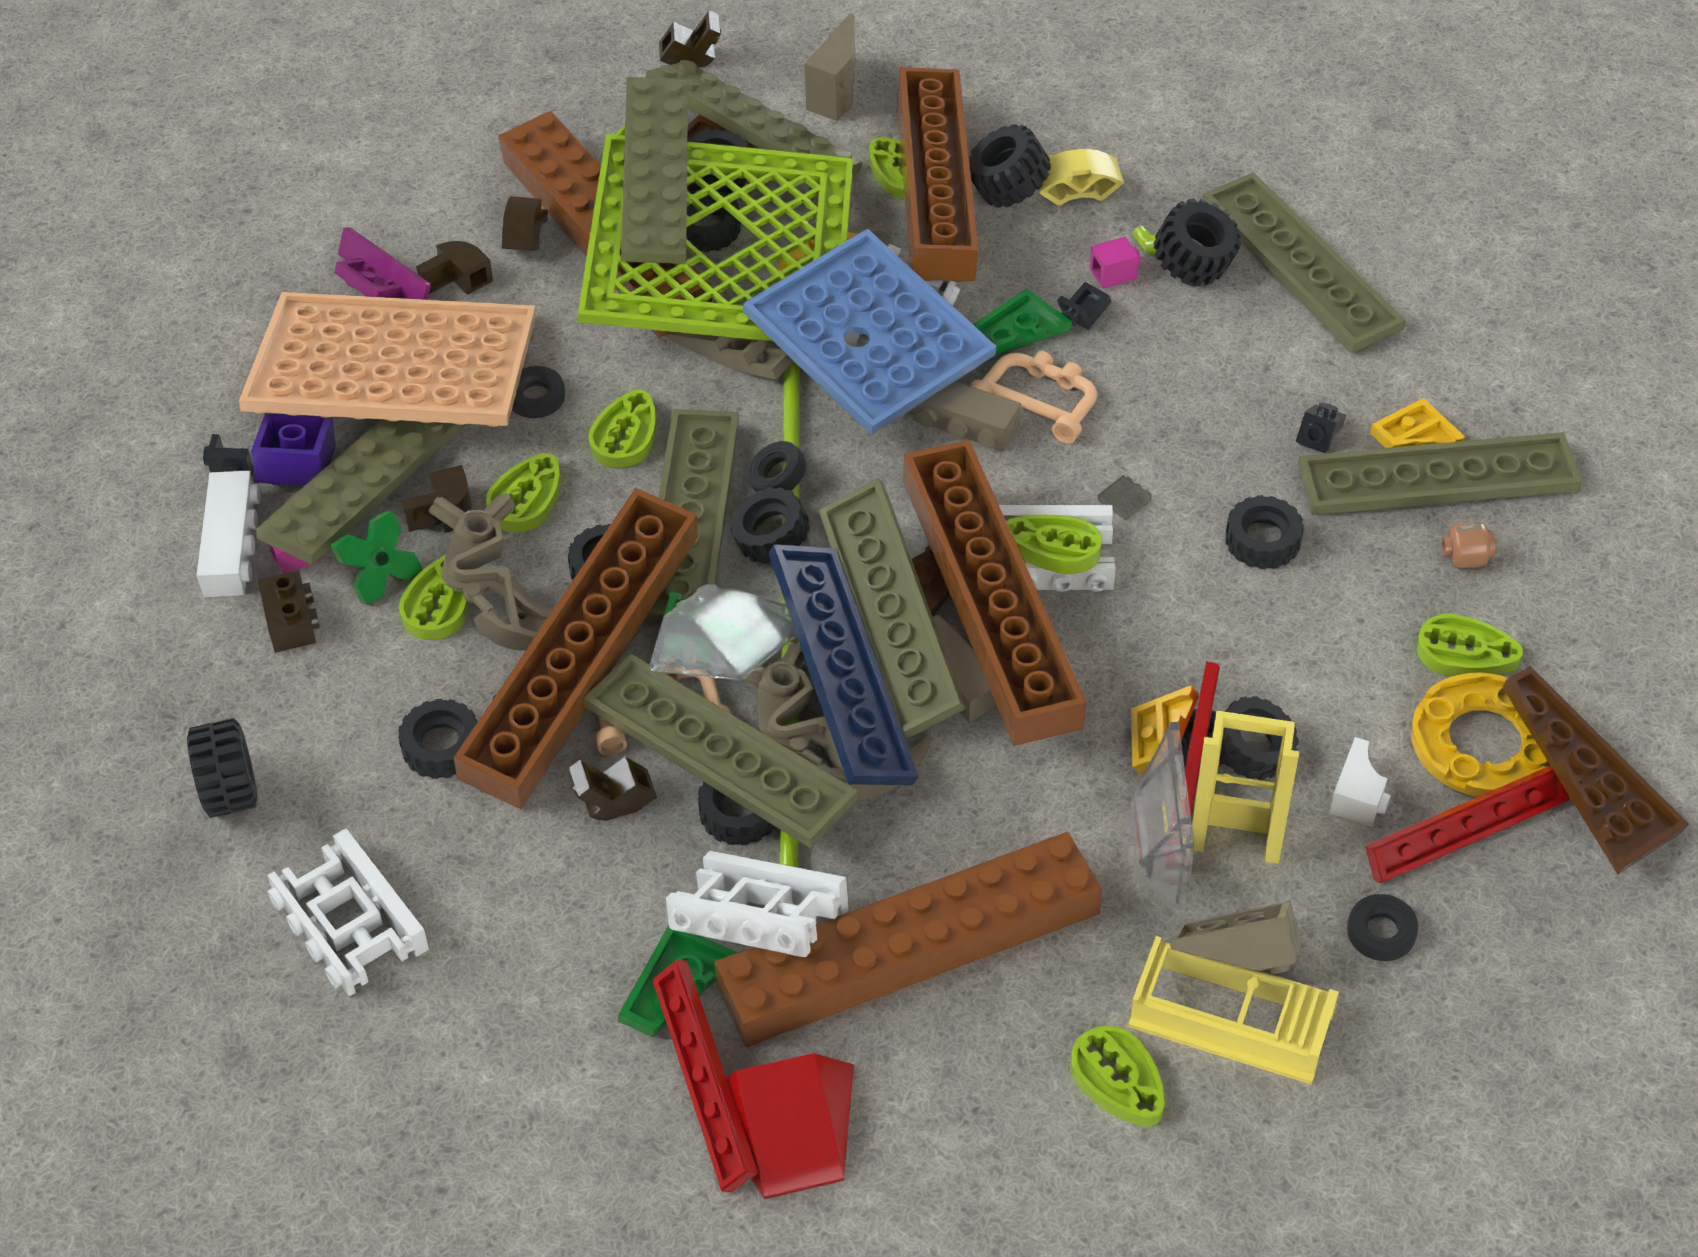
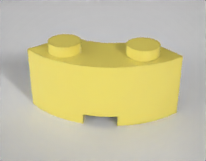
[1038,149,1124,206]

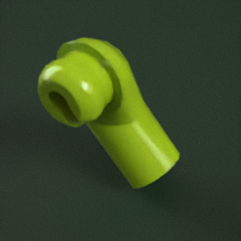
[1132,226,1157,256]

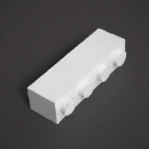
[196,471,261,597]

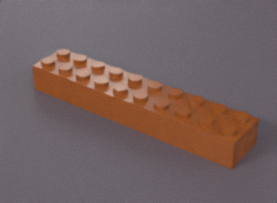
[897,67,979,282]
[498,111,712,338]
[903,440,1087,746]
[454,487,698,809]
[715,831,1102,1047]

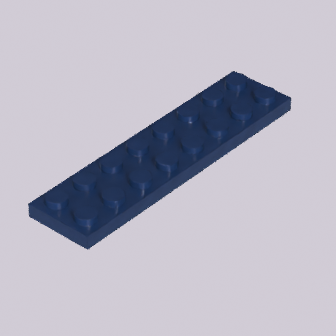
[768,544,919,785]

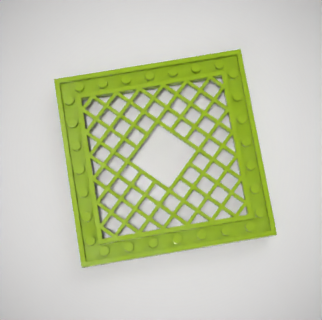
[578,134,853,341]

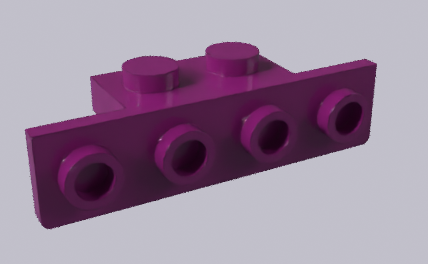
[334,227,431,300]

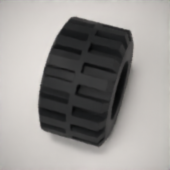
[969,124,1051,208]
[1154,198,1241,286]
[187,718,257,818]

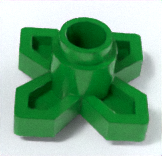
[331,511,423,605]

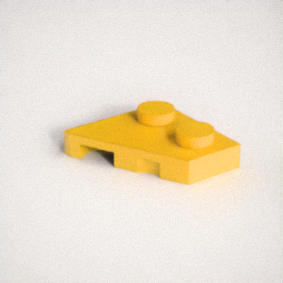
[1370,398,1465,448]
[1130,685,1199,774]

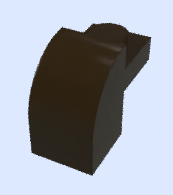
[659,10,721,68]
[501,196,548,251]
[416,241,493,295]
[402,465,472,533]
[569,756,657,821]

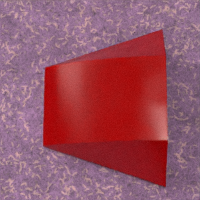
[727,1053,854,1199]

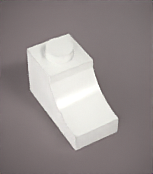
[1330,737,1391,827]

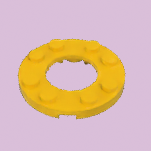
[1411,673,1550,797]

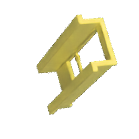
[1189,711,1299,864]
[1128,936,1339,1085]

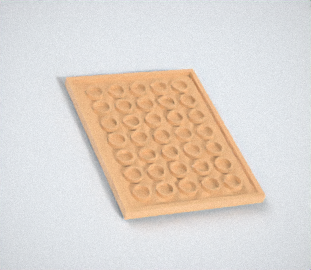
[239,292,536,427]

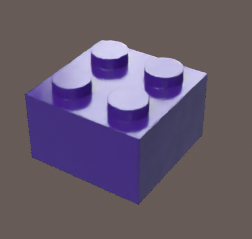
[251,413,336,486]

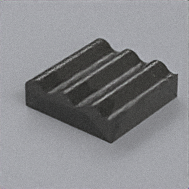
[1097,475,1152,520]

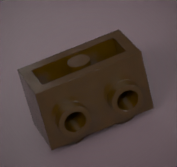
[258,570,320,653]

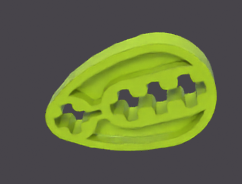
[869,137,905,199]
[588,389,657,468]
[486,453,561,532]
[1006,514,1102,574]
[399,555,470,640]
[1416,613,1523,676]
[1070,1026,1165,1127]

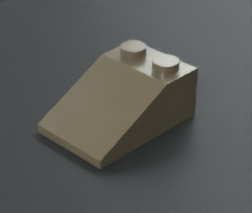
[804,14,856,121]
[1169,900,1302,974]

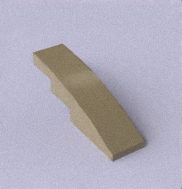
[668,332,794,380]

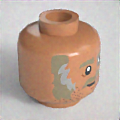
[1442,522,1495,568]

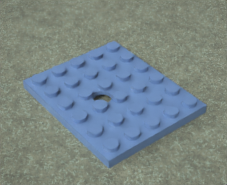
[743,229,997,435]

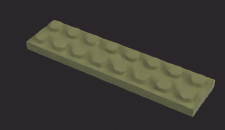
[645,60,863,175]
[621,77,688,264]
[1203,172,1406,353]
[643,409,739,623]
[256,419,467,565]
[1298,432,1582,515]
[819,478,966,740]
[583,654,858,848]

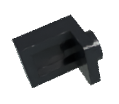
[1057,282,1112,330]
[1296,403,1346,453]
[203,434,254,477]

